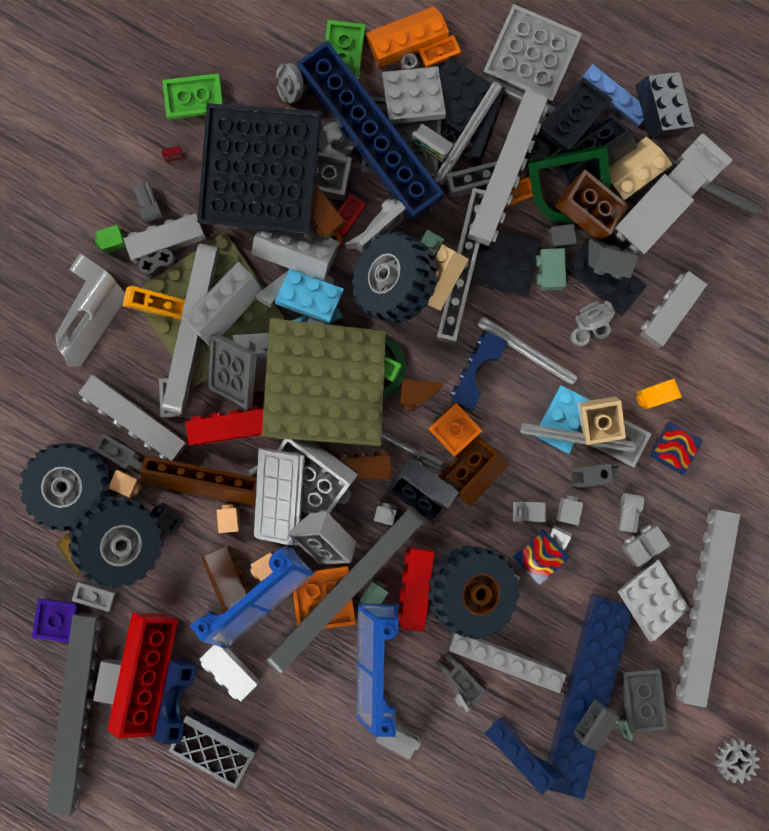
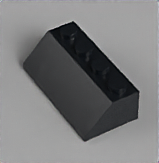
[548,113,637,186]

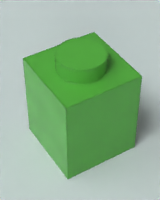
[95,225,126,254]

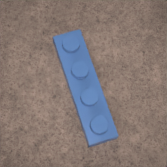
[580,64,644,128]

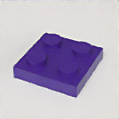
[32,598,79,643]

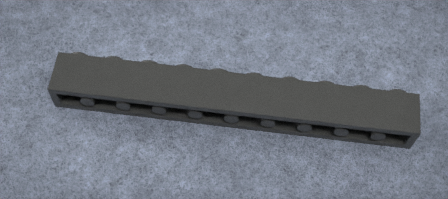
[47,612,103,816]

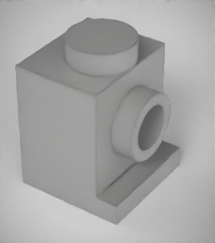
[374,501,397,526]

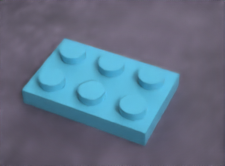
[275,269,344,324]
[534,385,591,454]

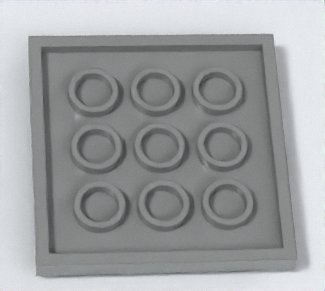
[483,4,582,103]

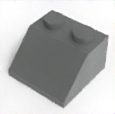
[589,239,638,279]
[573,699,619,751]

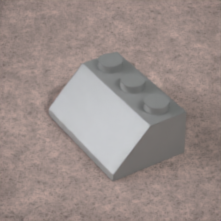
[288,511,357,564]

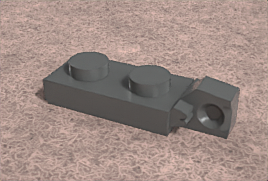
[93,433,143,471]

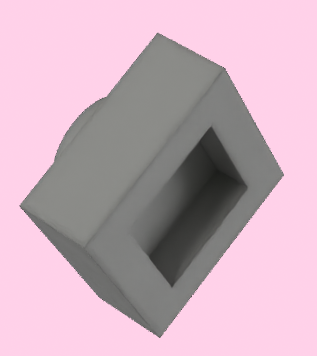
[550,526,572,550]

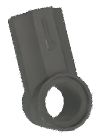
[133,182,163,223]

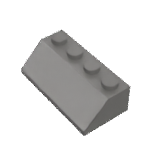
[182,262,262,346]

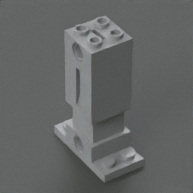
[612,133,733,257]

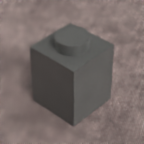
[548,224,578,249]

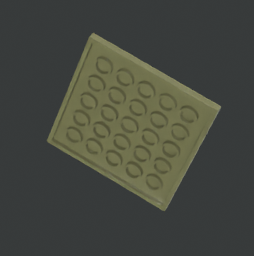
[140,231,285,389]
[262,318,386,447]

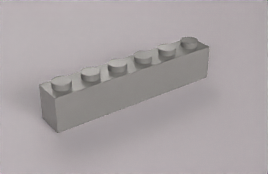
[78,375,189,461]
[447,632,566,694]

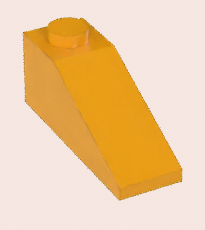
[122,286,185,319]
[636,379,682,409]

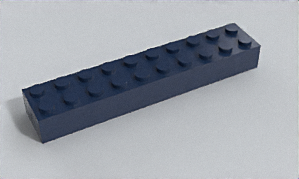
[296,40,444,222]
[547,593,632,799]

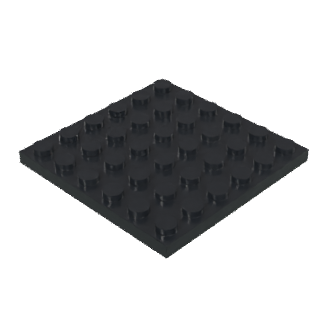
[197,103,322,234]

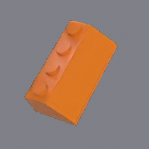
[365,6,449,69]

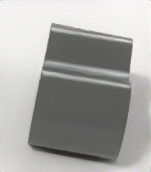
[138,249,177,278]

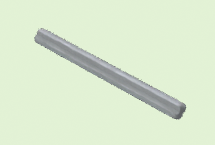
[434,82,502,185]
[478,317,577,385]
[520,423,635,452]

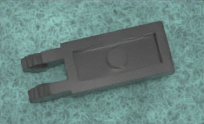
[436,652,487,706]

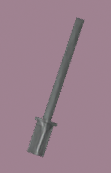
[381,431,443,471]

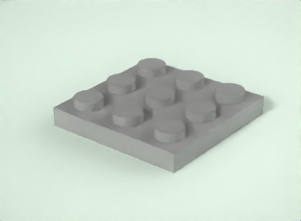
[382,66,446,124]
[617,559,690,642]

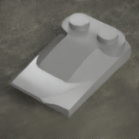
[345,198,406,253]

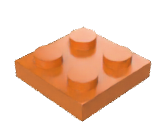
[428,403,482,457]

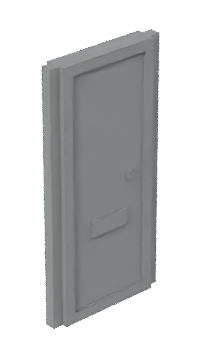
[254,448,305,546]

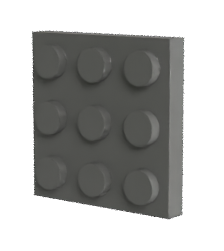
[208,333,257,409]

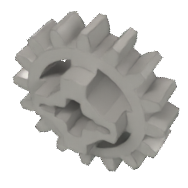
[715,738,760,784]

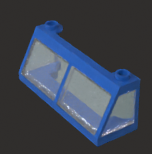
[190,545,315,648]
[356,603,398,737]

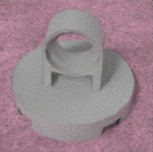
[276,63,310,103]
[319,122,355,157]
[575,301,615,339]

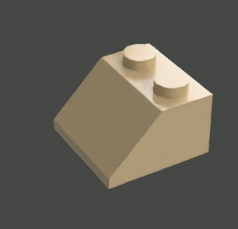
[577,396,626,445]

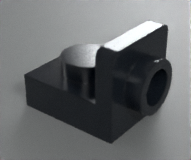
[151,502,184,535]

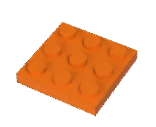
[293,566,356,629]

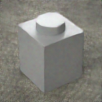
[556,495,583,525]

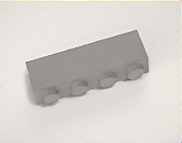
[123,213,207,264]
[640,271,708,348]

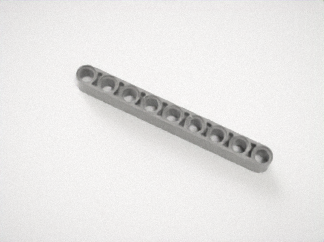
[162,243,219,414]

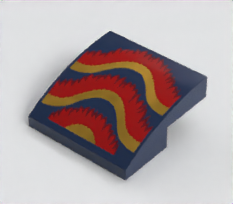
[650,421,703,476]
[513,529,570,585]

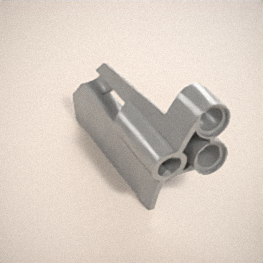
[55,254,125,367]

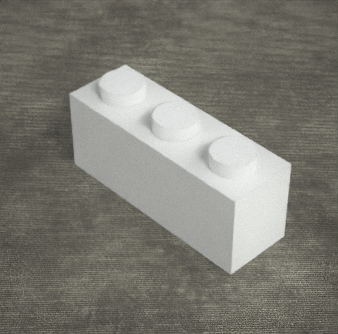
[199,640,260,702]

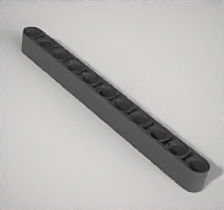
[266,505,426,675]

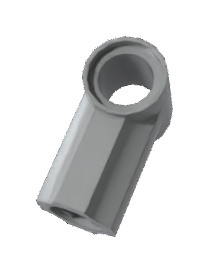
[619,493,644,533]

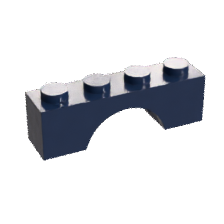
[450,331,508,411]
[153,659,196,744]
[485,716,560,795]

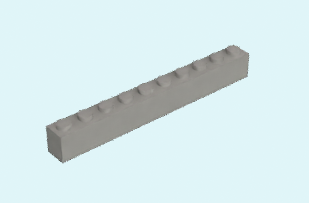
[676,509,740,708]

